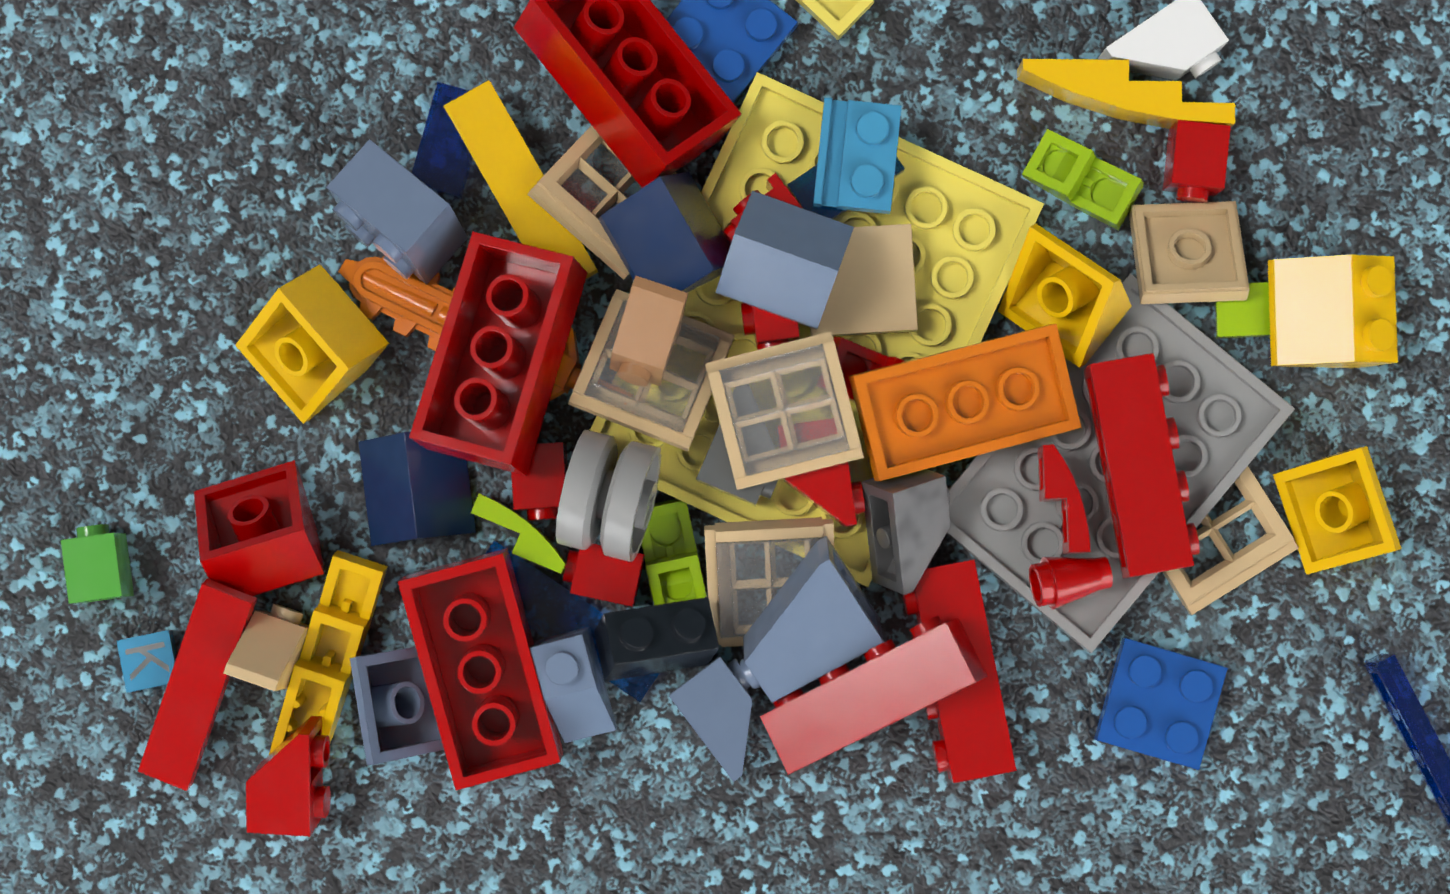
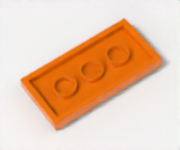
[849,324,1082,481]

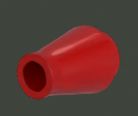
[1029,556,1113,610]

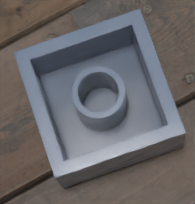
[326,139,468,285]

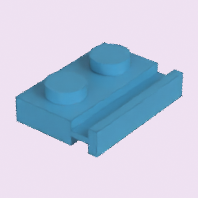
[813,98,902,214]

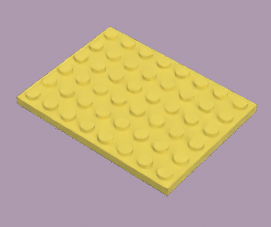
[590,72,1044,587]

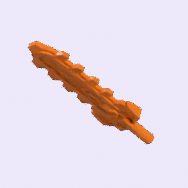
[338,256,634,405]

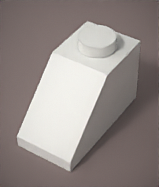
[1098,0,1229,80]

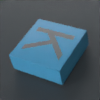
[117,630,177,693]

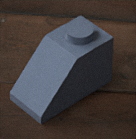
[530,626,617,743]
[669,656,752,782]

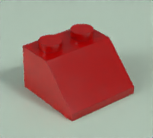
[194,460,324,596]

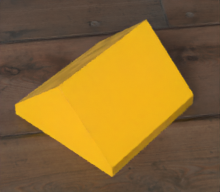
[998,224,1131,368]
[1273,446,1402,575]

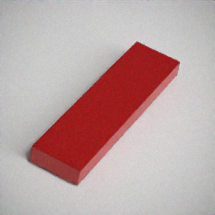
[138,578,257,791]

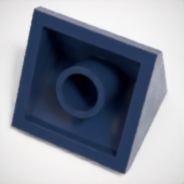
[598,172,731,293]
[358,432,477,546]

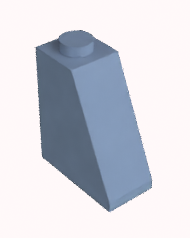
[740,536,884,703]

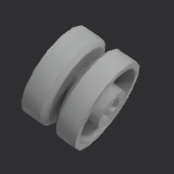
[555,430,661,562]

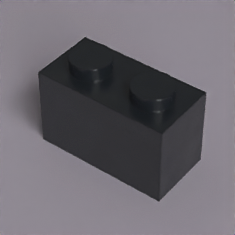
[594,597,719,682]

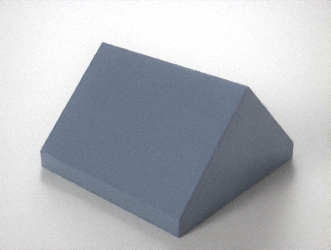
[716,191,854,329]
[350,647,444,765]

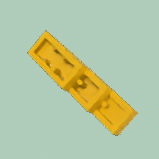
[1017,59,1235,129]
[444,80,598,279]
[269,550,388,754]

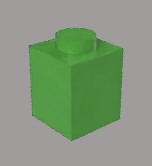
[61,524,134,604]

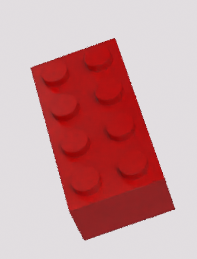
[513,0,742,188]
[409,231,588,476]
[398,548,564,790]

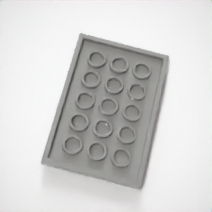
[946,273,1295,653]

